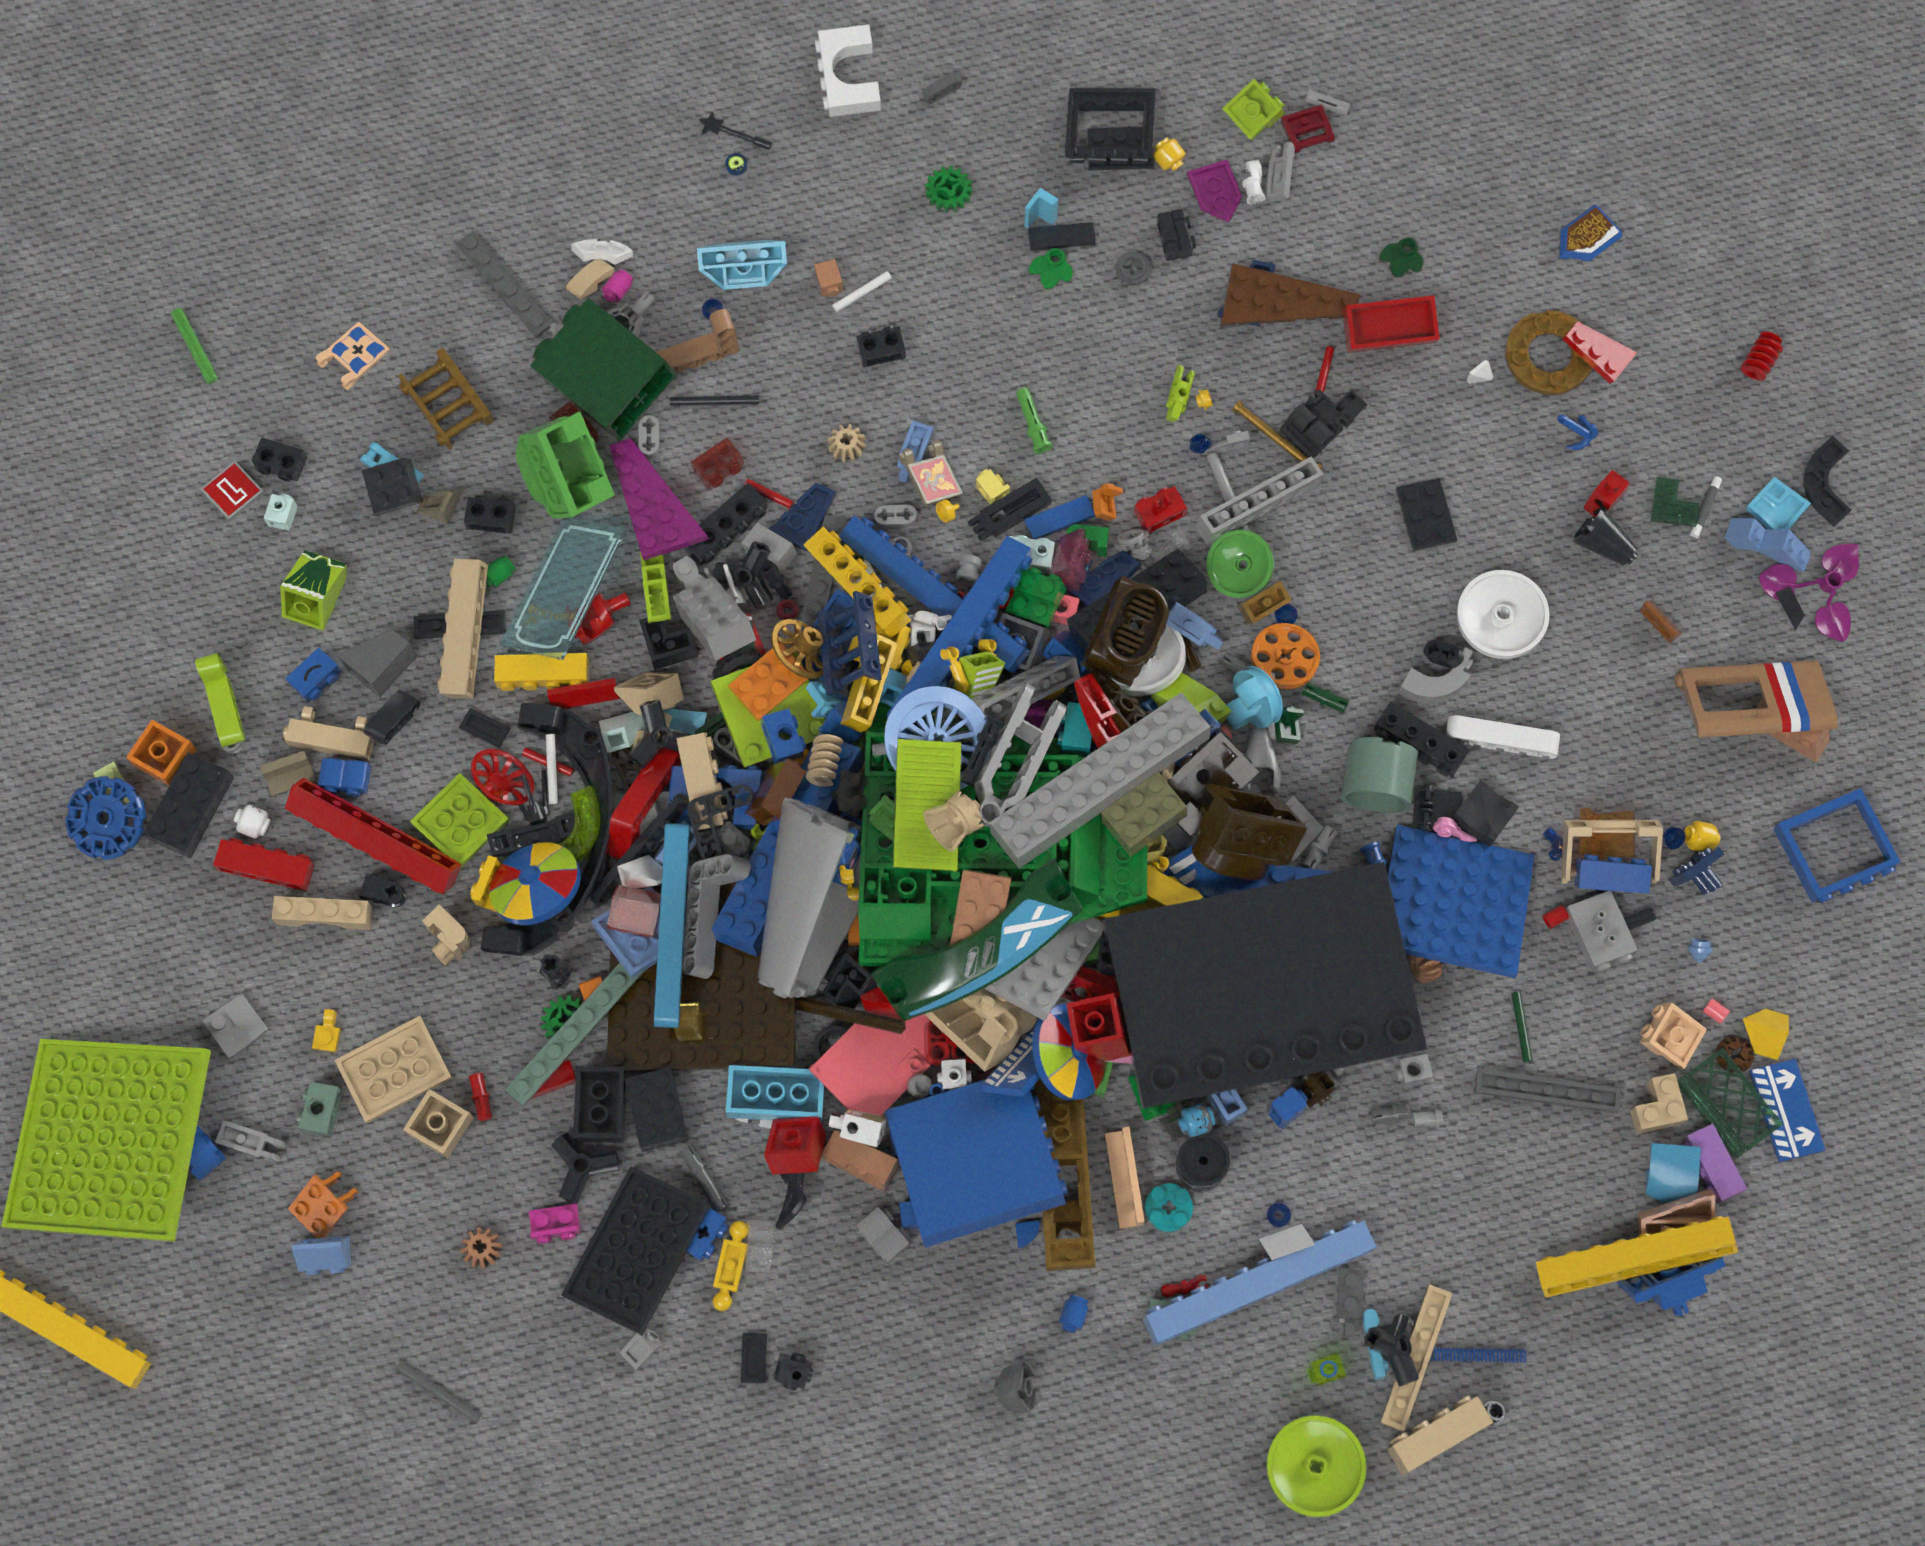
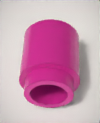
[602,269,633,303]

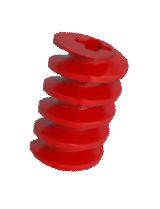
[1740,331,1783,382]

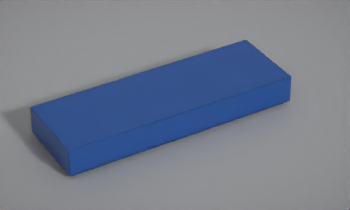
[1024,495,1095,540]

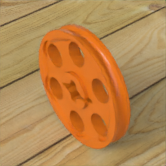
[1251,623,1320,689]

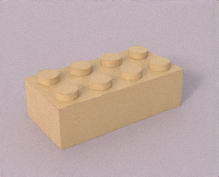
[1387,1396,1493,1476]

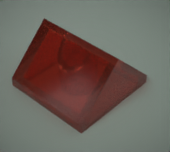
[607,885,661,938]

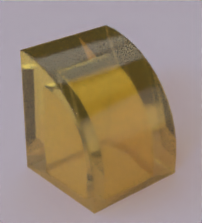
[674,1002,702,1041]

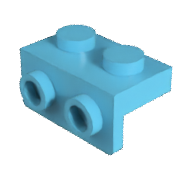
[806,681,850,718]

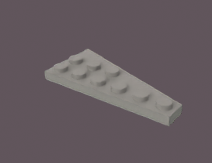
[984,918,1104,1021]

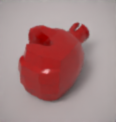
[567,592,631,645]

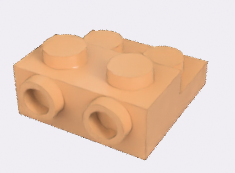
[1640,1003,1707,1069]

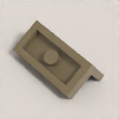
[260,751,316,797]

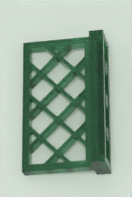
[1677,1048,1783,1160]

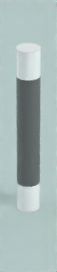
[1690,476,1722,538]

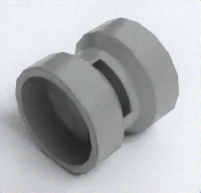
[956,555,982,584]

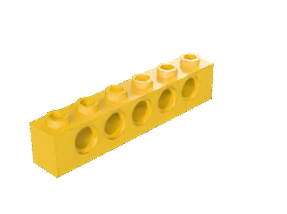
[803,526,911,639]

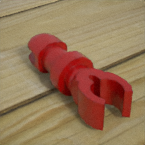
[1161,1275,1209,1298]

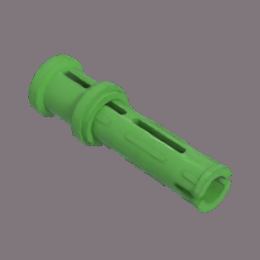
[1016,388,1053,454]

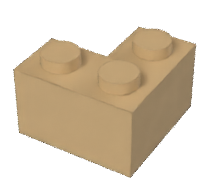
[1630,1073,1688,1134]

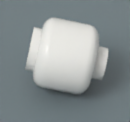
[234,805,271,839]

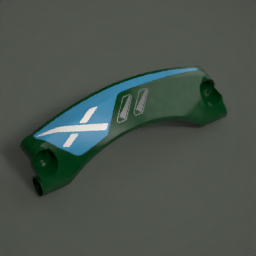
[871,859,1083,1021]

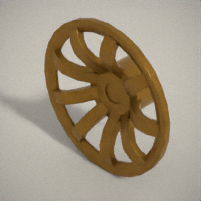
[771,619,824,679]

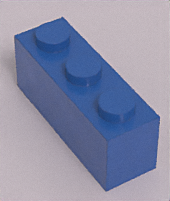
[1575,854,1652,894]

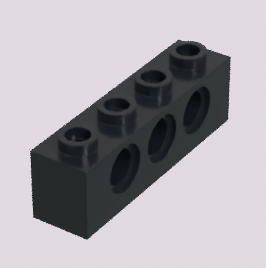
[683,483,767,566]

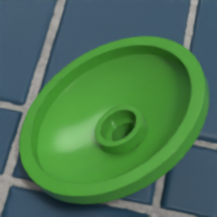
[1206,530,1274,598]

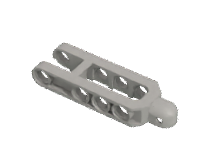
[974,683,1067,827]

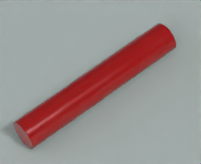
[1314,346,1335,395]
[744,479,794,509]
[522,747,575,777]

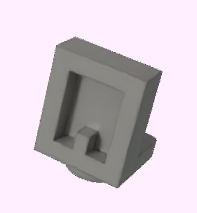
[619,1328,663,1370]

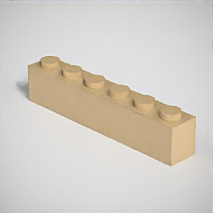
[438,559,488,699]

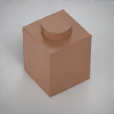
[814,259,843,297]

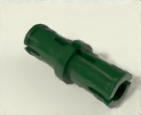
[1301,682,1349,714]

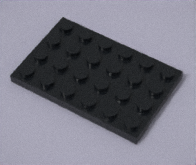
[561,1166,712,1336]

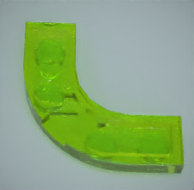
[558,786,600,862]

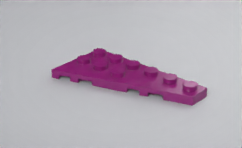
[609,438,709,561]

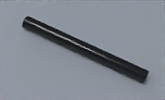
[670,395,759,406]

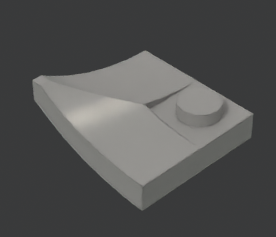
[202,994,269,1059]

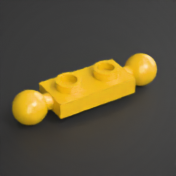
[712,1221,749,1311]

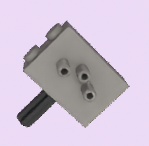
[1566,891,1656,972]

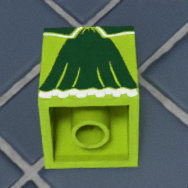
[280,550,347,631]

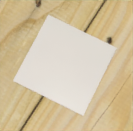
[1259,1224,1315,1260]

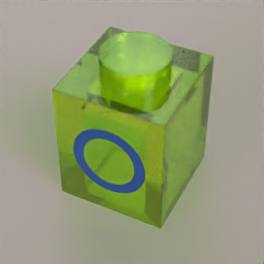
[1306,1353,1347,1388]

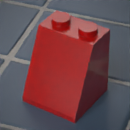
[1066,993,1130,1061]

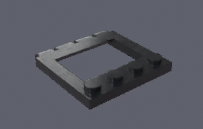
[1065,88,1156,164]

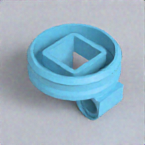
[1226,666,1283,730]

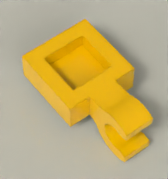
[312,1009,341,1052]

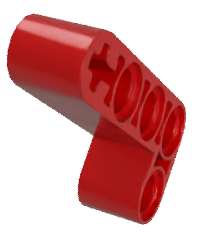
[924,1020,1018,1065]

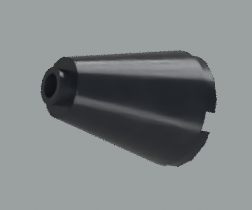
[1573,506,1638,566]

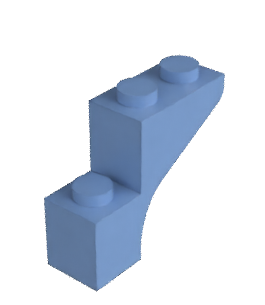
[1725,518,1811,572]

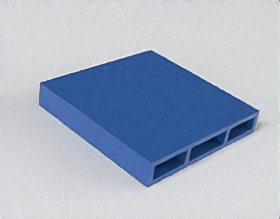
[885,1080,1068,1248]

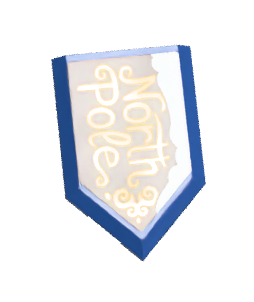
[1559,205,1623,261]

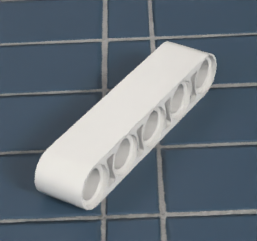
[1446,715,1560,759]

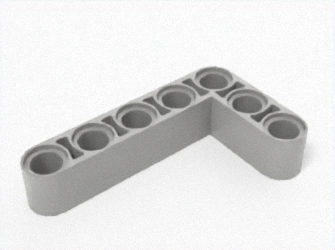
[682,854,751,979]

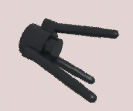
[511,770,550,825]

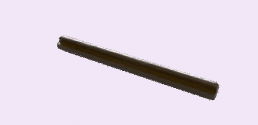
[796,997,906,1034]

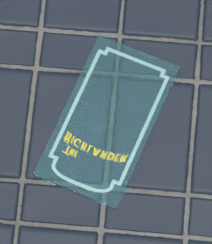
[500,518,627,660]

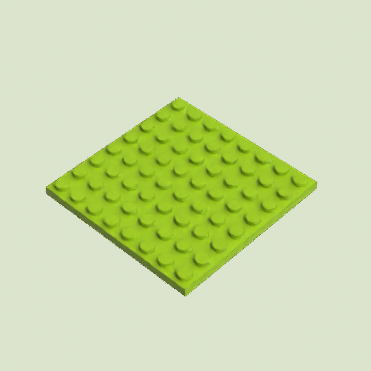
[1,1039,211,1242]

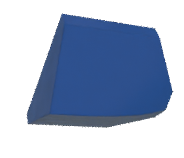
[819,697,862,744]

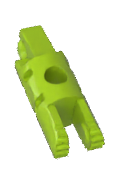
[1166,365,1195,422]

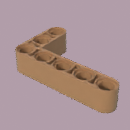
[656,309,739,374]

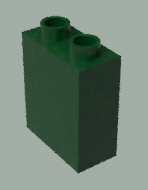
[530,298,677,442]

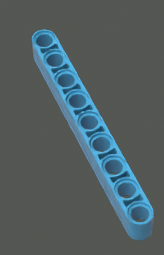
[654,823,690,1028]

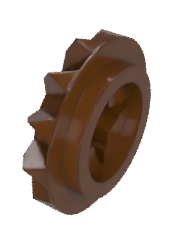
[1716,1036,1755,1074]

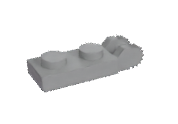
[1266,142,1295,202]
[214,1120,286,1162]

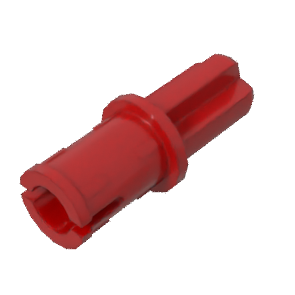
[469,1073,492,1121]

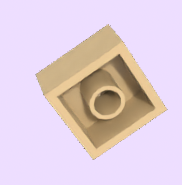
[403,1089,473,1159]

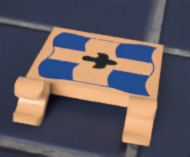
[316,322,390,390]

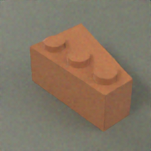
[1756,697,1830,763]
[821,1130,898,1192]
[1638,1189,1715,1236]

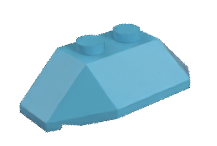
[697,240,787,290]

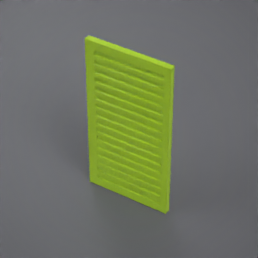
[893,739,961,872]

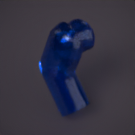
[1542,826,1563,861]

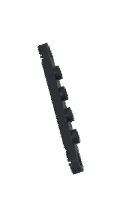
[590,793,690,907]

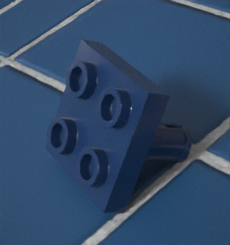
[1668,847,1724,895]

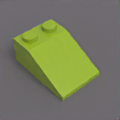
[1150,672,1231,725]

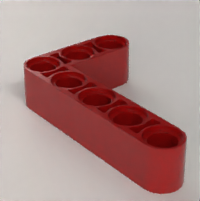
[609,748,681,860]

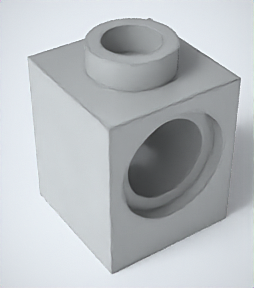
[1394,1054,1433,1087]

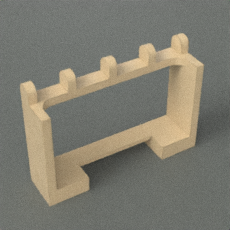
[1561,820,1663,884]

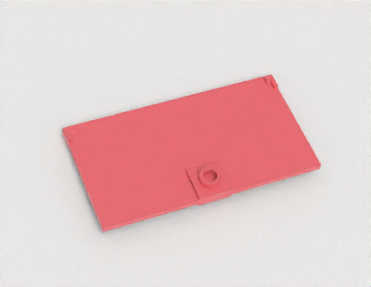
[808,1015,952,1115]

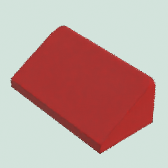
[532,1060,576,1099]

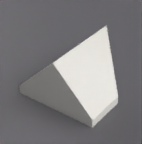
[617,855,663,890]

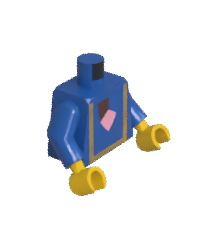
[832,827,862,901]

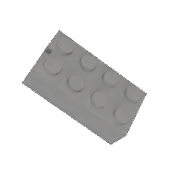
[673,577,756,661]

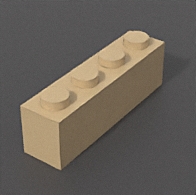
[676,733,728,830]

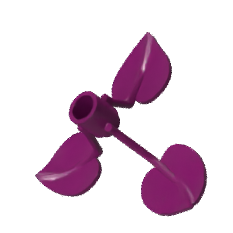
[1759,544,1859,642]

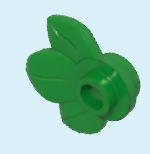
[1029,248,1073,290]

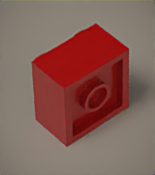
[764,1116,827,1175]

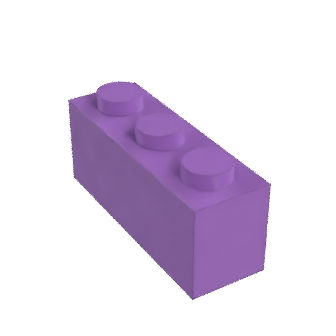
[1683,1124,1747,1204]

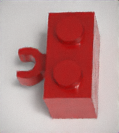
[1134,486,1187,533]

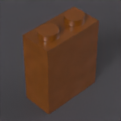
[745,759,806,825]

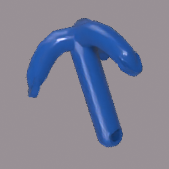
[1557,414,1599,450]

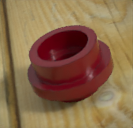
[776,599,799,620]

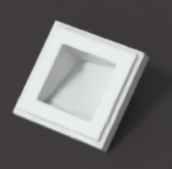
[1467,360,1493,383]

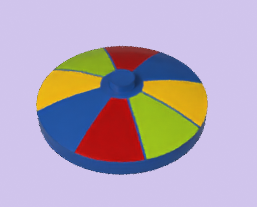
[489,843,581,925]
[1032,1004,1106,1100]

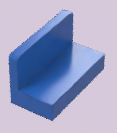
[1042,630,1088,676]

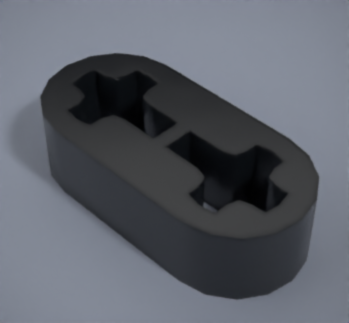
[1423,640,1464,668]

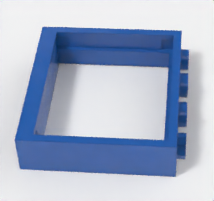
[1773,788,1901,903]

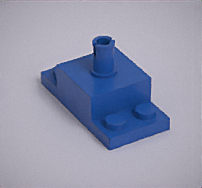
[1616,1257,1725,1316]

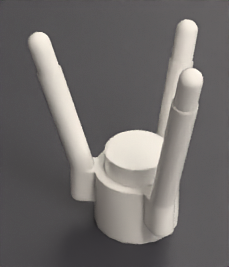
[704,562,748,608]

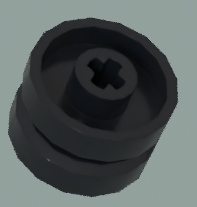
[1175,1134,1230,1192]

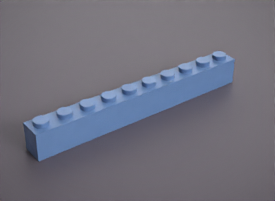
[1143,1220,1377,1346]

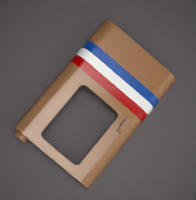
[1674,660,1838,738]

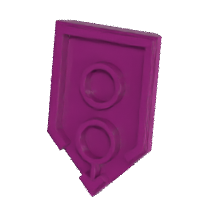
[1186,159,1242,223]

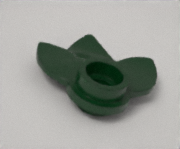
[1379,237,1423,277]

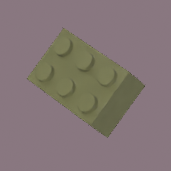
[1101,772,1187,857]

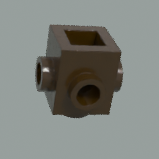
[1296,1071,1340,1108]

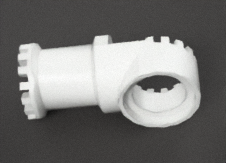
[1242,160,1266,205]

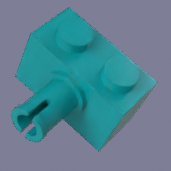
[1058,702,1092,757]

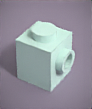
[264,494,298,531]

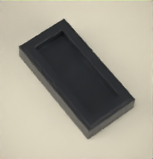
[459,708,511,749]
[741,1333,767,1384]

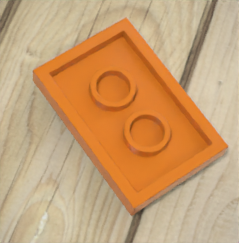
[727,643,808,722]

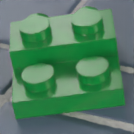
[1005,567,1066,629]

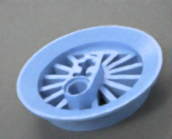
[884,686,991,789]

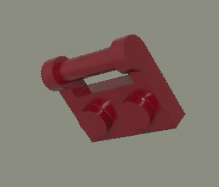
[1281,105,1335,154]

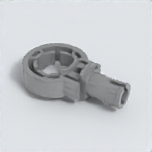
[607,291,656,337]

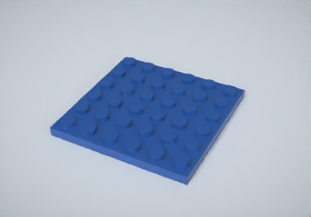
[1388,825,1535,978]

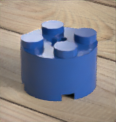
[189,1125,226,1181]

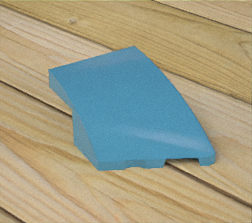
[1645,1143,1701,1204]

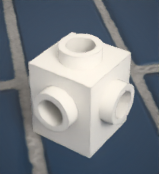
[937,1059,972,1092]

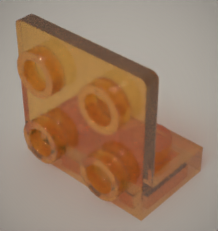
[1580,808,1635,860]

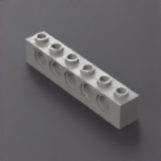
[1195,456,1324,545]
[965,655,1080,726]

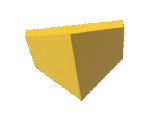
[1743,1009,1789,1060]

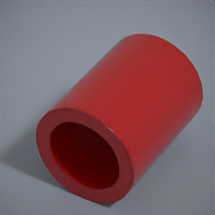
[1542,905,1569,929]

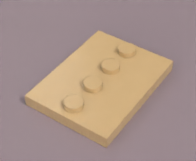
[335,1016,453,1123]

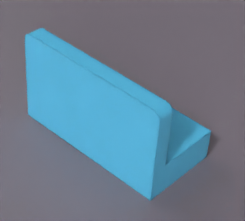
[1024,188,1058,229]

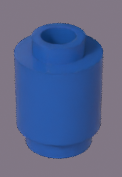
[1058,1295,1089,1333]

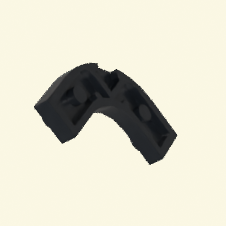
[1803,436,1851,527]

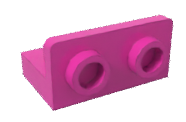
[529,1204,581,1244]

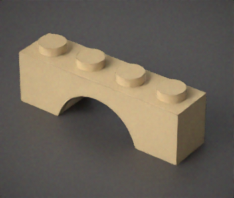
[272,896,373,930]

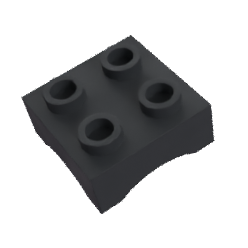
[1452,780,1519,847]

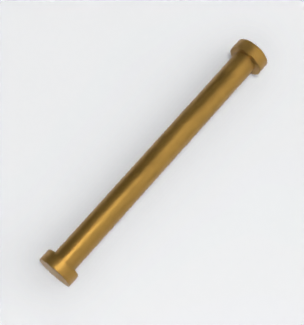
[1232,400,1323,469]

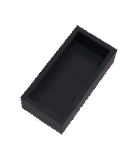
[143,752,234,859]

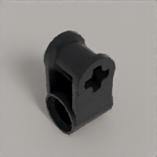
[358,874,407,907]

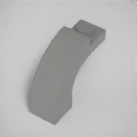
[1398,647,1473,703]

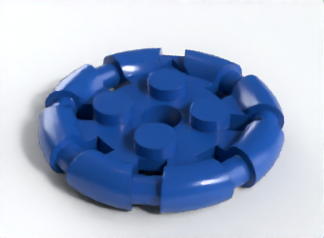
[65,776,146,860]

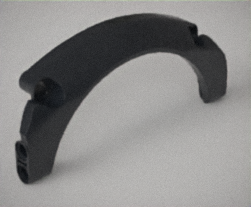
[480,703,613,956]

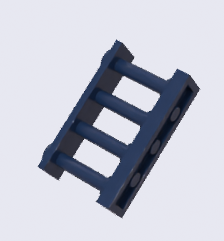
[817,591,882,700]

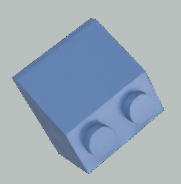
[292,1236,351,1275]

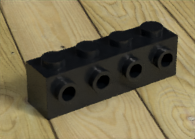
[1374,701,1470,777]

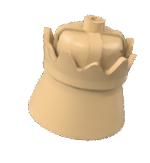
[923,790,984,852]

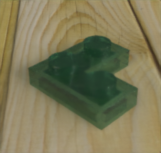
[1651,477,1700,527]

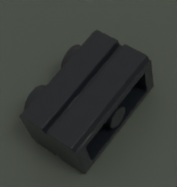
[1156,209,1196,261]

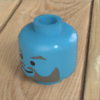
[1178,1103,1215,1137]

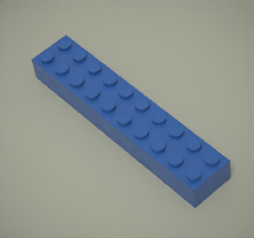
[711,733,865,957]

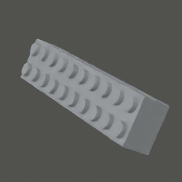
[990,692,1210,869]

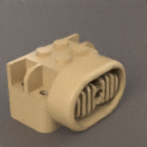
[924,989,1037,1071]

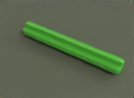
[171,308,218,384]

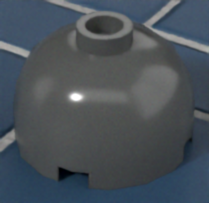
[994,1363,1036,1413]

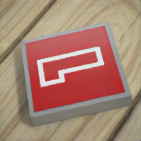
[200,461,265,522]

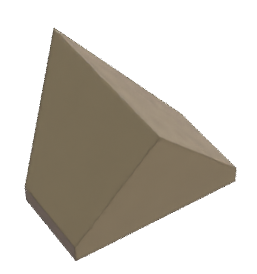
[416,487,465,524]

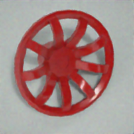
[471,749,535,806]

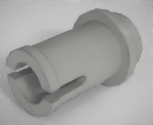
[1413,1109,1444,1128]

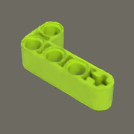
[195,652,246,748]

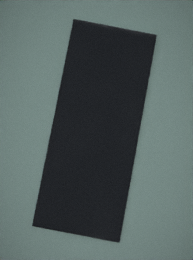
[1776,587,1805,631]

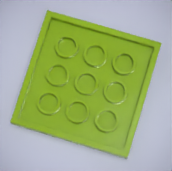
[710,652,825,768]

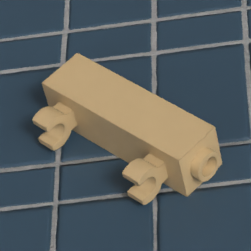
[283,706,374,761]

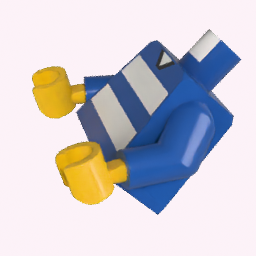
[1151,831,1200,888]

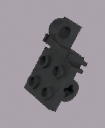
[1279,389,1367,459]

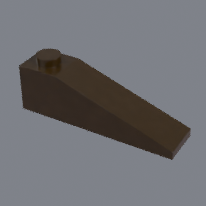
[1083,668,1152,733]

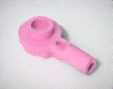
[1433,817,1477,842]

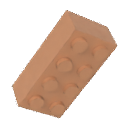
[950,869,1011,946]

